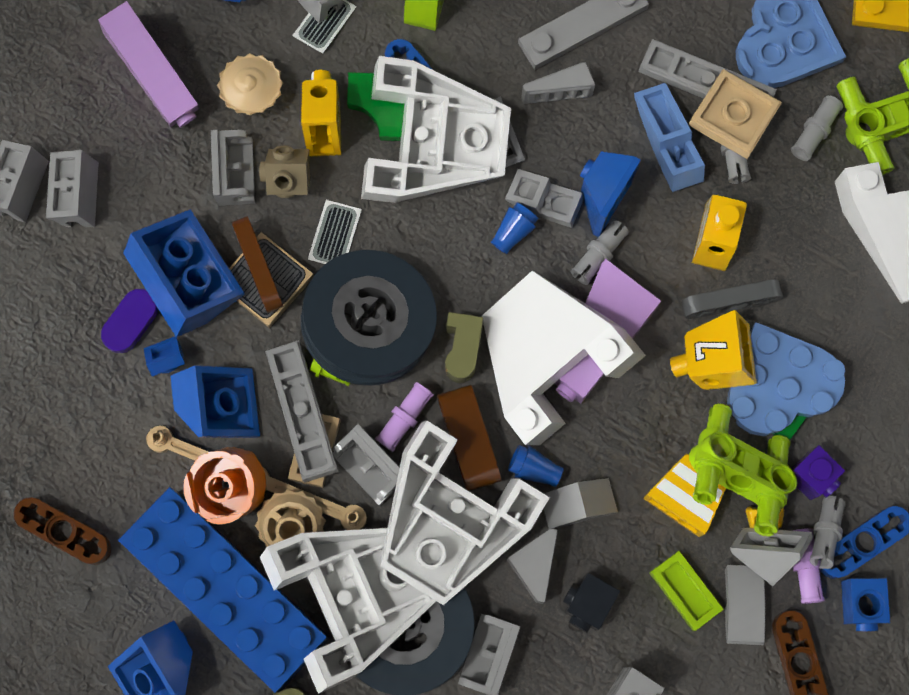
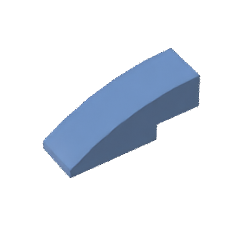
[634,83,705,192]

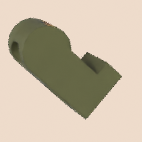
[445,312,483,383]

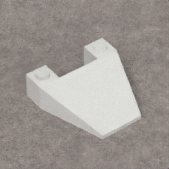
[361,56,511,203]
[835,162,909,304]
[482,271,646,445]
[380,421,550,605]
[260,528,436,694]

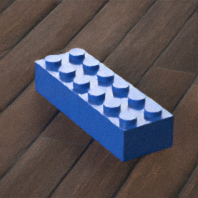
[118,487,330,693]

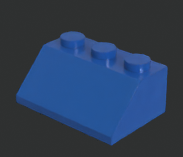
[123,209,244,338]

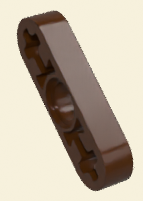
[231,216,284,313]
[14,497,111,565]
[772,611,828,695]

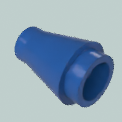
[491,202,539,255]
[508,445,563,487]

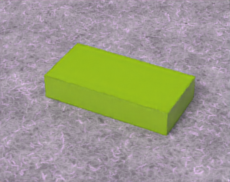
[649,551,724,631]

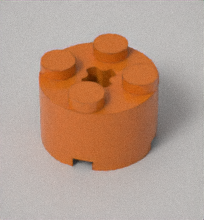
[184,447,266,524]

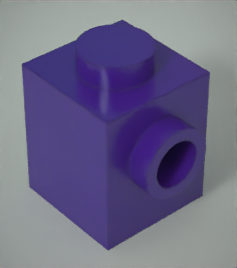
[791,445,845,500]

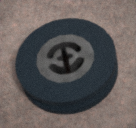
[301,250,437,385]
[356,588,474,695]

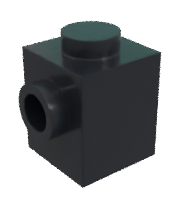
[563,573,620,633]

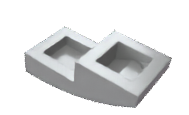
[505,169,584,228]
[724,565,765,645]

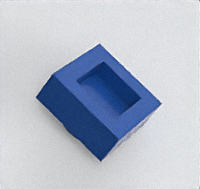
[144,336,185,377]

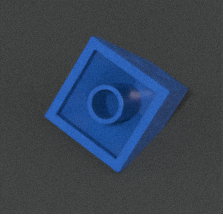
[580,151,641,237]
[170,365,260,438]
[108,620,193,695]

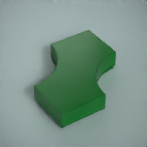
[347,72,405,141]

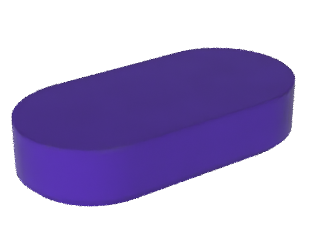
[101,289,158,353]

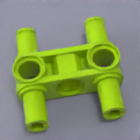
[836,58,909,176]
[689,403,797,537]

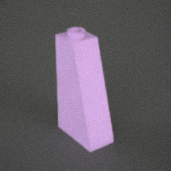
[98,1,198,128]
[554,259,661,404]

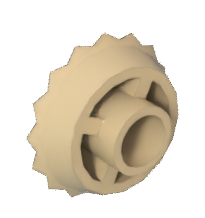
[217,53,283,115]
[255,489,326,547]

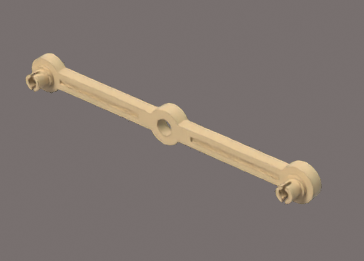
[146,426,367,530]

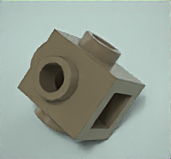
[259,146,311,198]

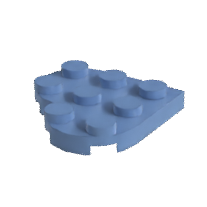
[735,0,846,88]
[727,322,845,436]

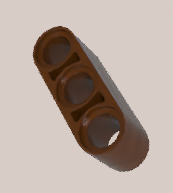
[437,385,501,491]

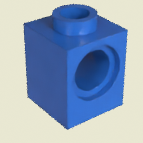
[841,578,890,631]

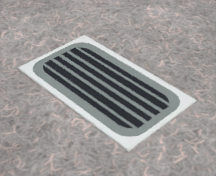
[292,0,357,53]
[308,200,362,264]

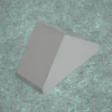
[543,478,618,529]
[730,527,813,586]
[507,529,557,604]

